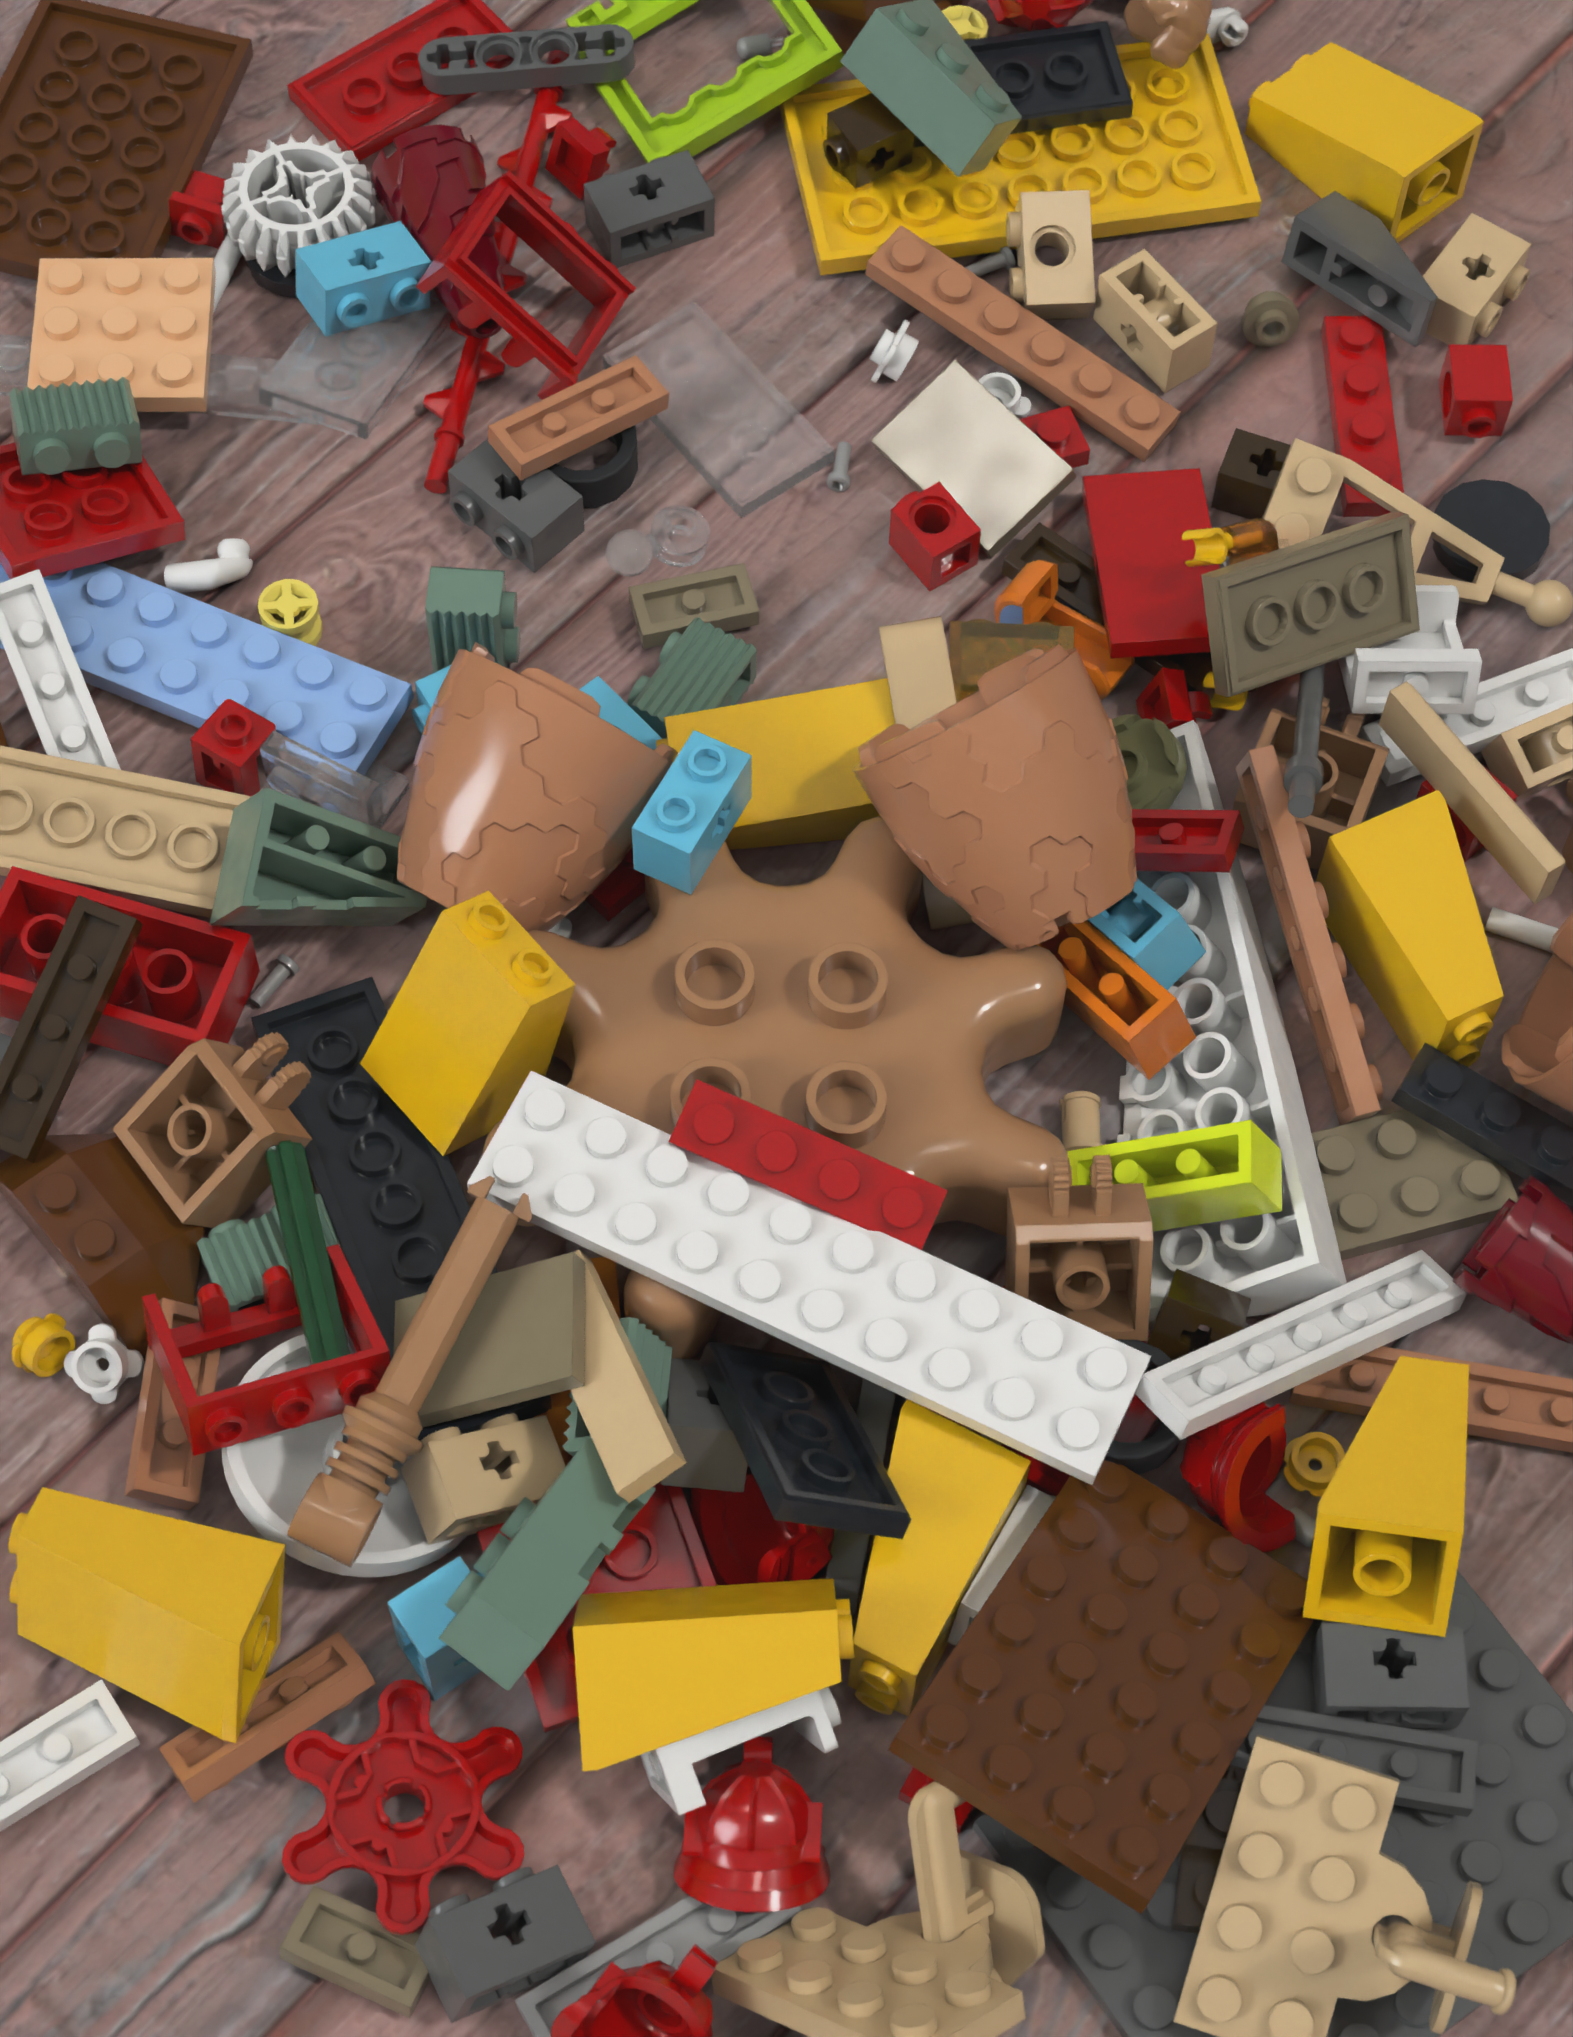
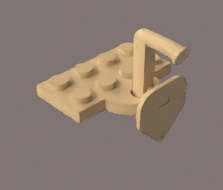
[1173,1734,1516,2037]
[711,1781,1045,2037]

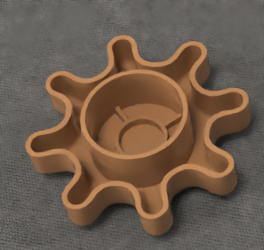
[482,816,1071,1359]

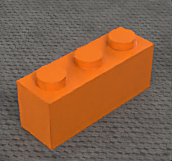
[1036,920,1196,1080]

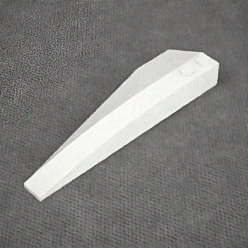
[1117,720,1347,1330]

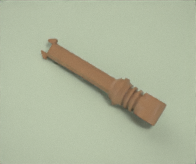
[287,1176,532,1567]

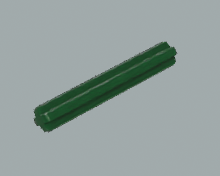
[265,1140,350,1365]

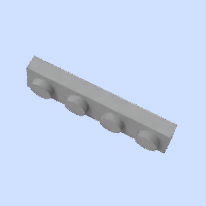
[515,1896,802,2037]

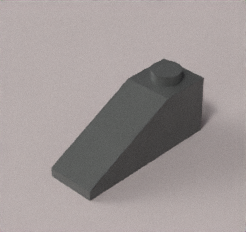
[1281,191,1438,347]

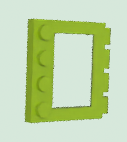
[565,0,844,163]

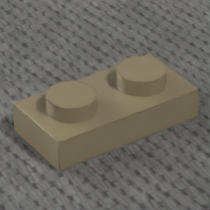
[628,563,759,649]
[279,1885,430,2018]

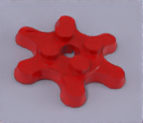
[282,1679,524,1935]

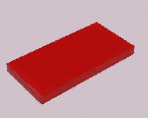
[287,0,514,162]
[1082,468,1220,659]

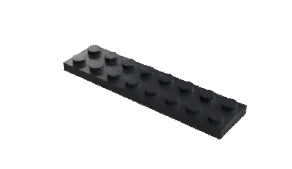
[251,977,552,1441]

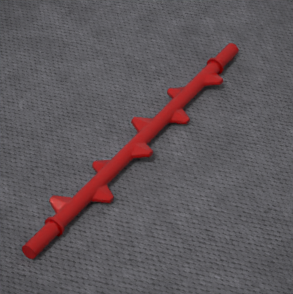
[423,50,573,494]

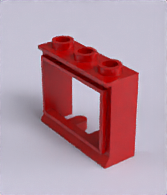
[415,170,636,400]
[142,1244,390,1456]

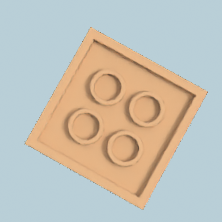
[27,258,216,412]

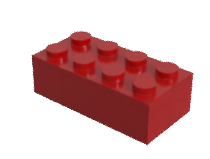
[0,866,260,1066]

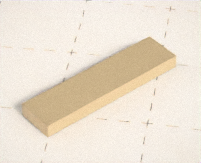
[1379,681,1566,904]
[570,1249,687,1503]

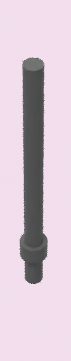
[1284,664,1325,818]

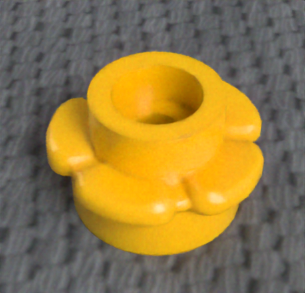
[11,1313,75,1377]
[1283,1432,1345,1497]

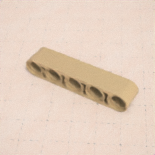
[879,616,975,930]

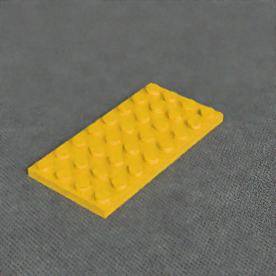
[779,33,1262,276]

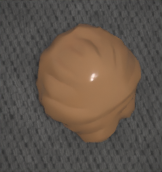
[1123,0,1212,69]

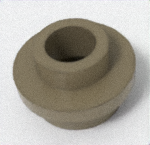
[1241,291,1300,347]

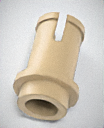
[1059,1091,1103,1151]

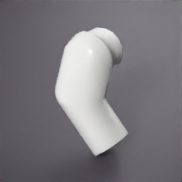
[1207,7,1248,47]
[164,538,253,593]

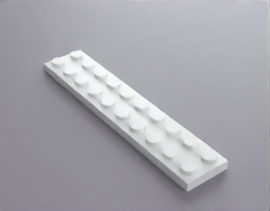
[467,1071,1151,1485]

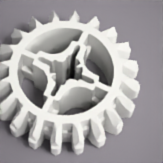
[221,134,377,277]

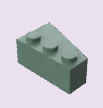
[840,0,1022,177]
[209,787,427,926]
[439,1438,656,1691]

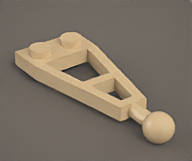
[1249,438,1573,627]

